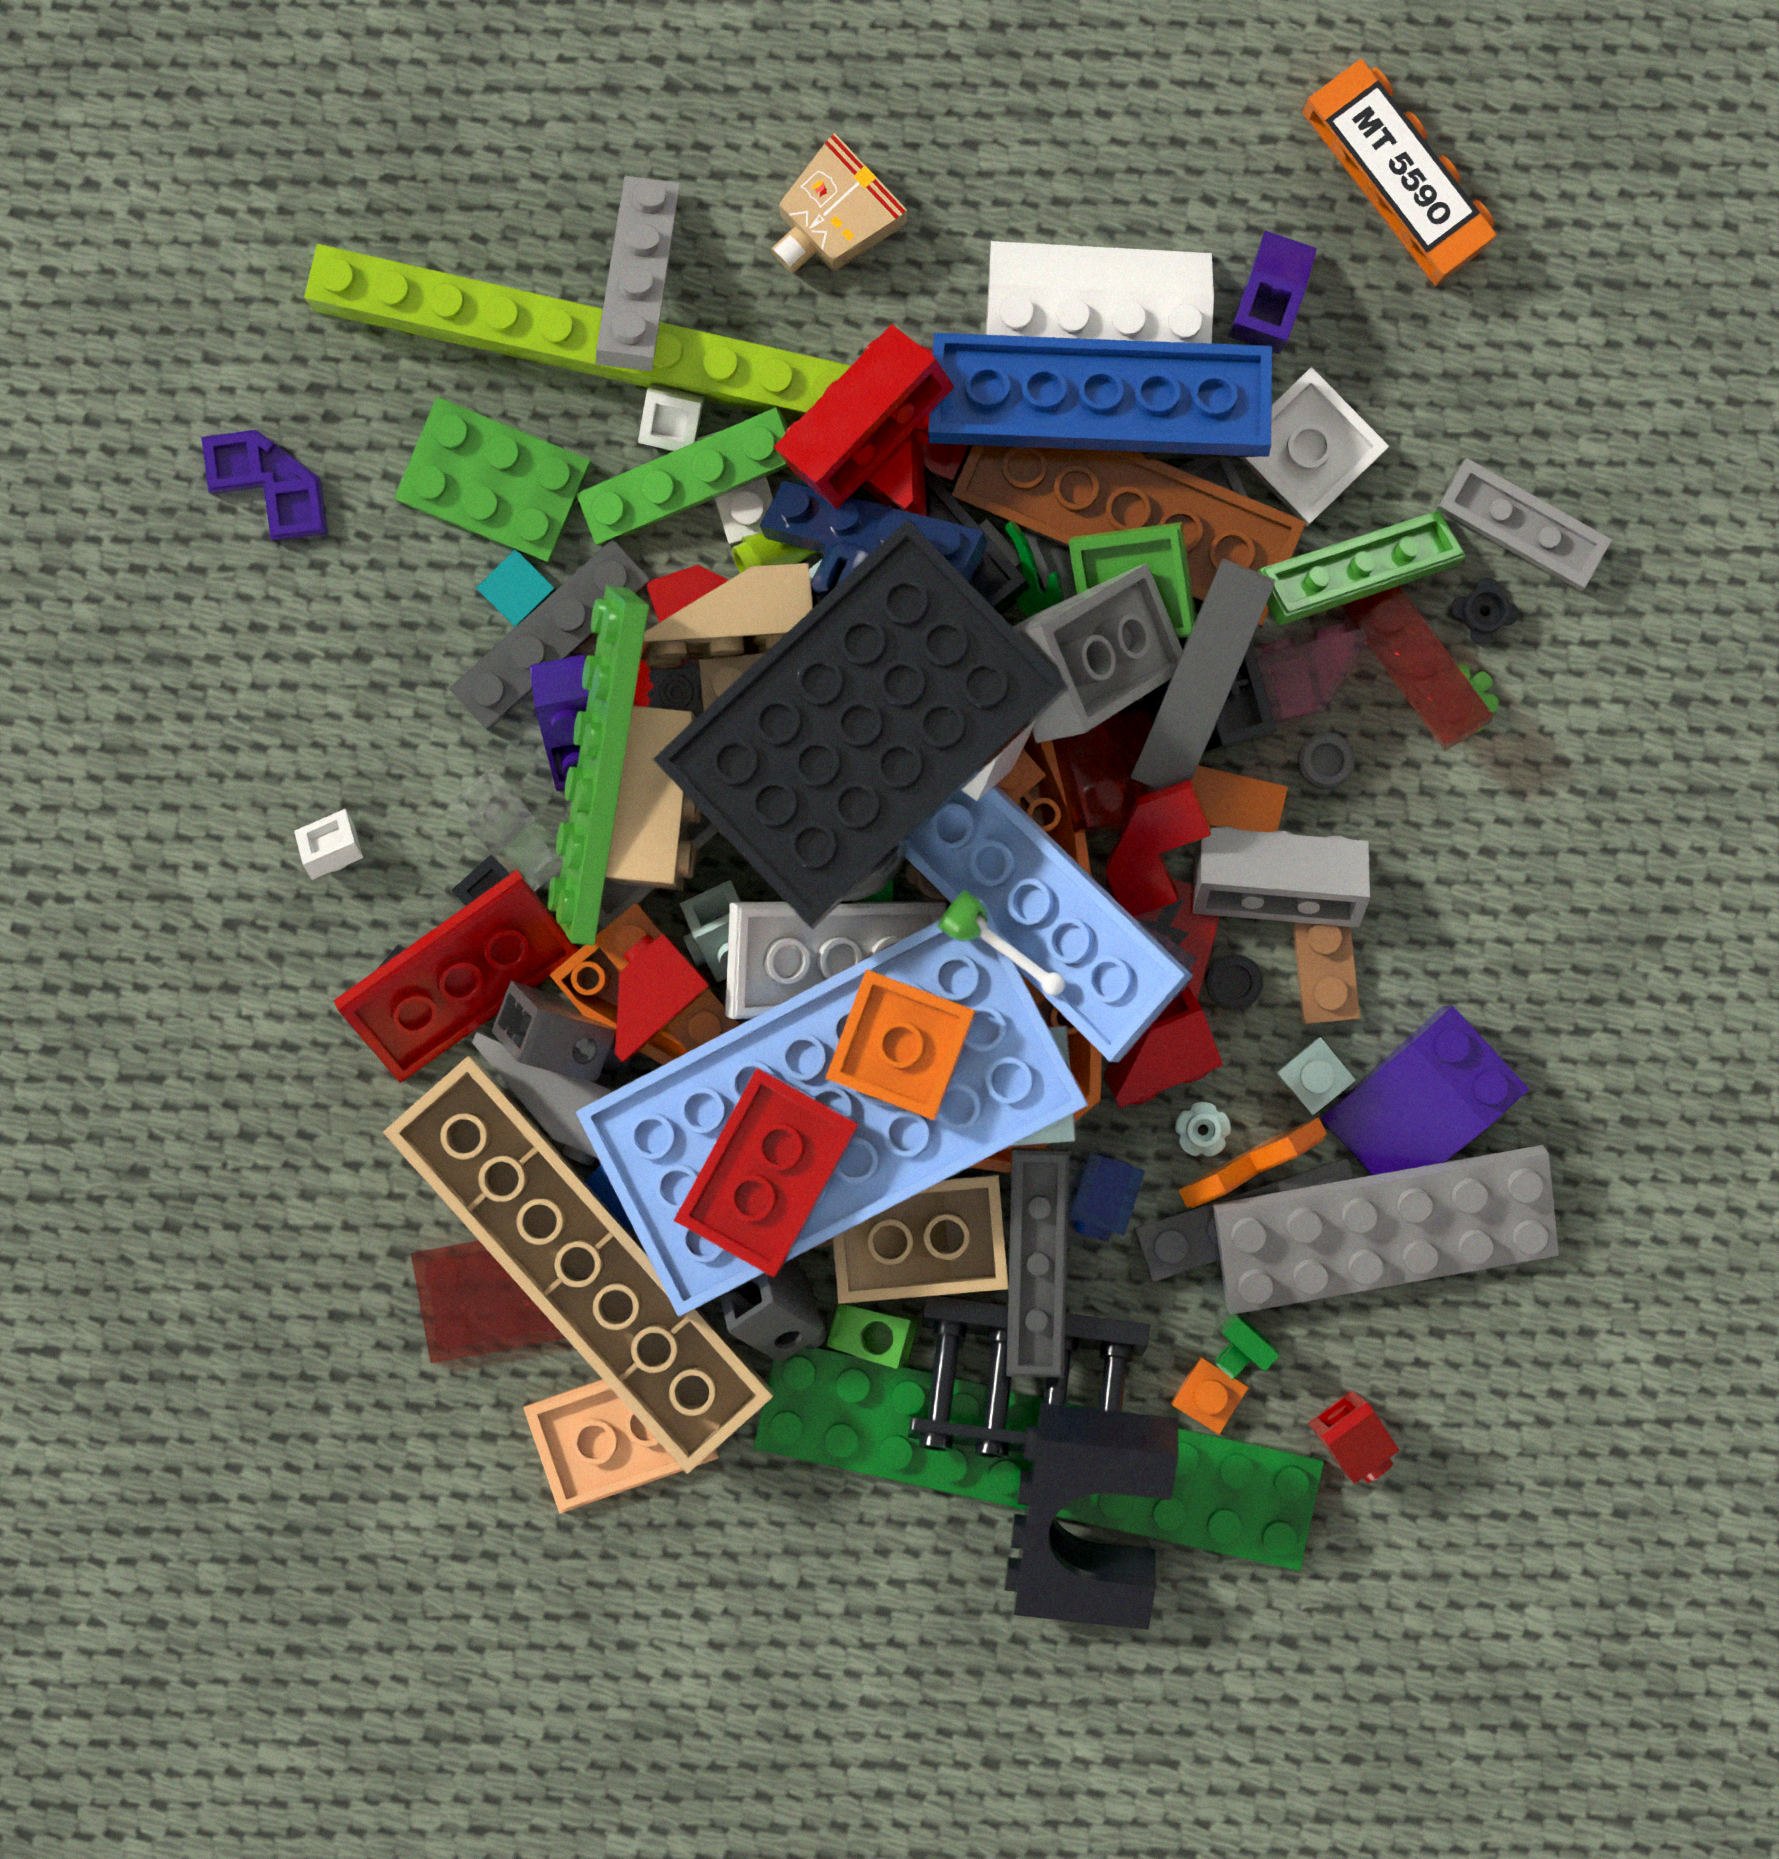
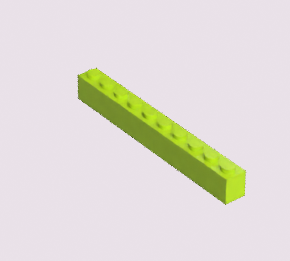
[304,244,851,421]

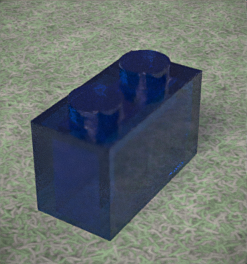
[1068,1149,1145,1242]

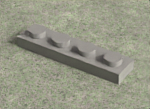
[596,176,680,372]

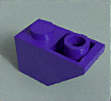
[1228,230,1317,354]
[530,654,589,791]

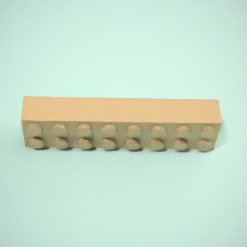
[383,1056,774,1474]

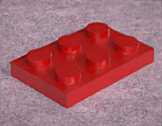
[673,1068,860,1278]

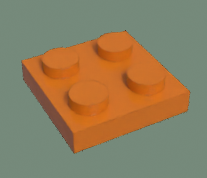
[825,969,977,1120]

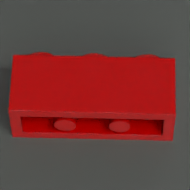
[774,324,954,510]

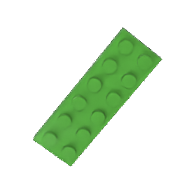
[548,585,649,945]

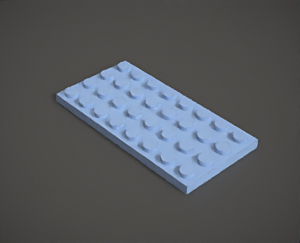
[576,899,1088,1317]

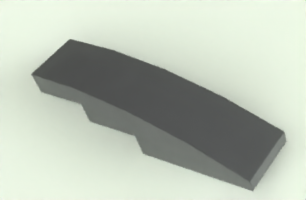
[1131,558,1275,790]

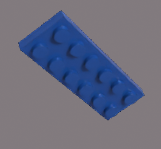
[929,333,1272,457]

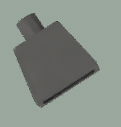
[491,980,631,1081]
[720,1259,828,1361]

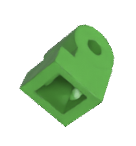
[826,1303,921,1369]

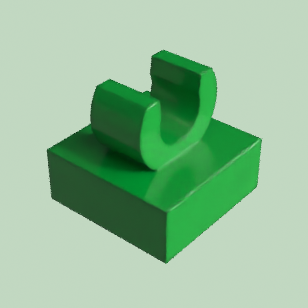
[1215,1313,1280,1380]

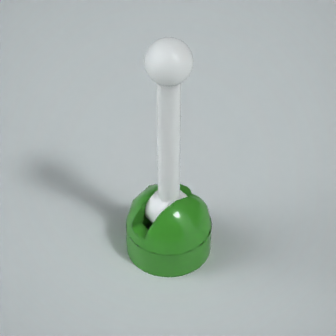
[937,889,1065,996]

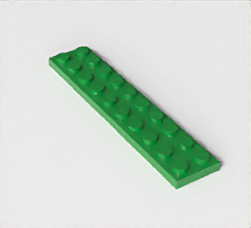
[753,1347,1324,1571]

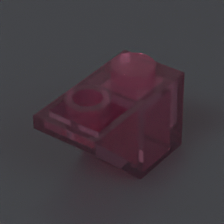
[1256,623,1367,724]

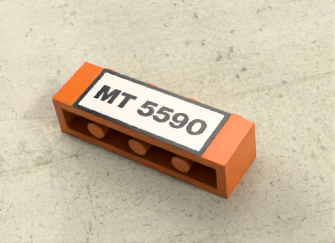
[1302,58,1497,287]

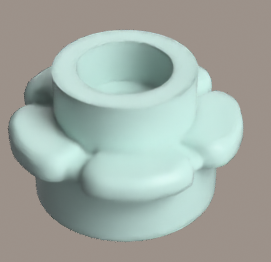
[1175,1102,1231,1157]

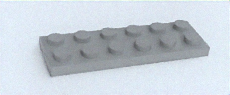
[1213,1145,1559,1315]

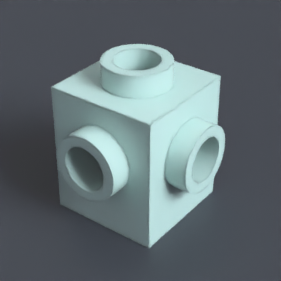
[680,880,742,983]

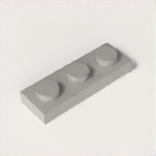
[1436,458,1612,591]

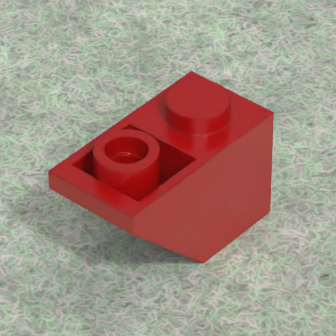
[1103,987,1223,1109]

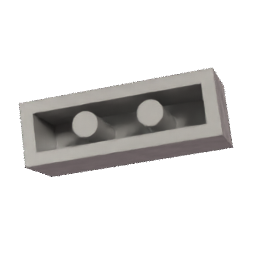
[1193,826,1370,928]

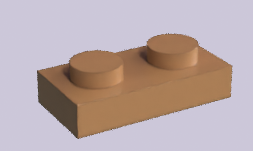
[1292,922,1360,1024]

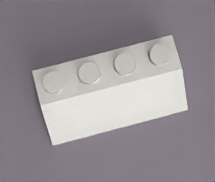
[986,241,1214,344]

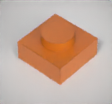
[1171,1356,1249,1435]

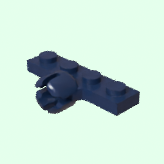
[759,481,988,602]

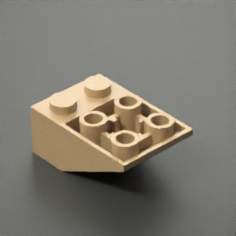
[640,563,813,669]

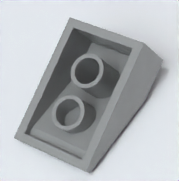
[1012,563,1182,743]

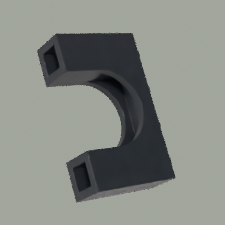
[1004,1403,1179,1630]

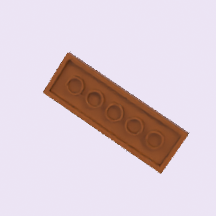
[952,445,1306,628]

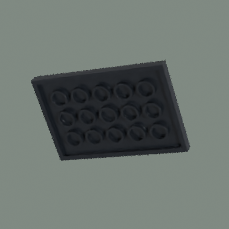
[653,519,1068,930]

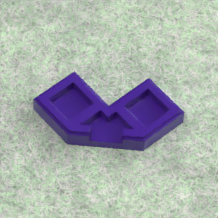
[201,430,328,541]

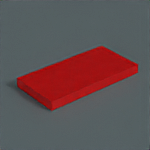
[333,869,579,1083]

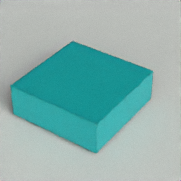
[476,549,556,627]

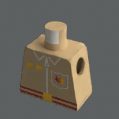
[771,133,907,274]

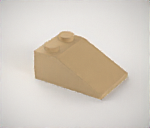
[833,1173,1009,1304]

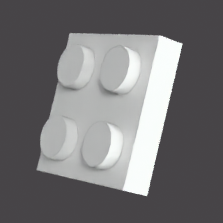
[1239,367,1389,527]

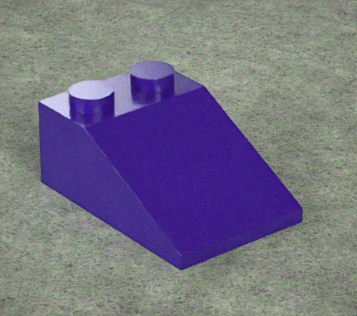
[1320,1006,1530,1175]

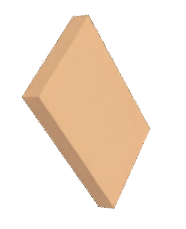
[523,1379,719,1514]

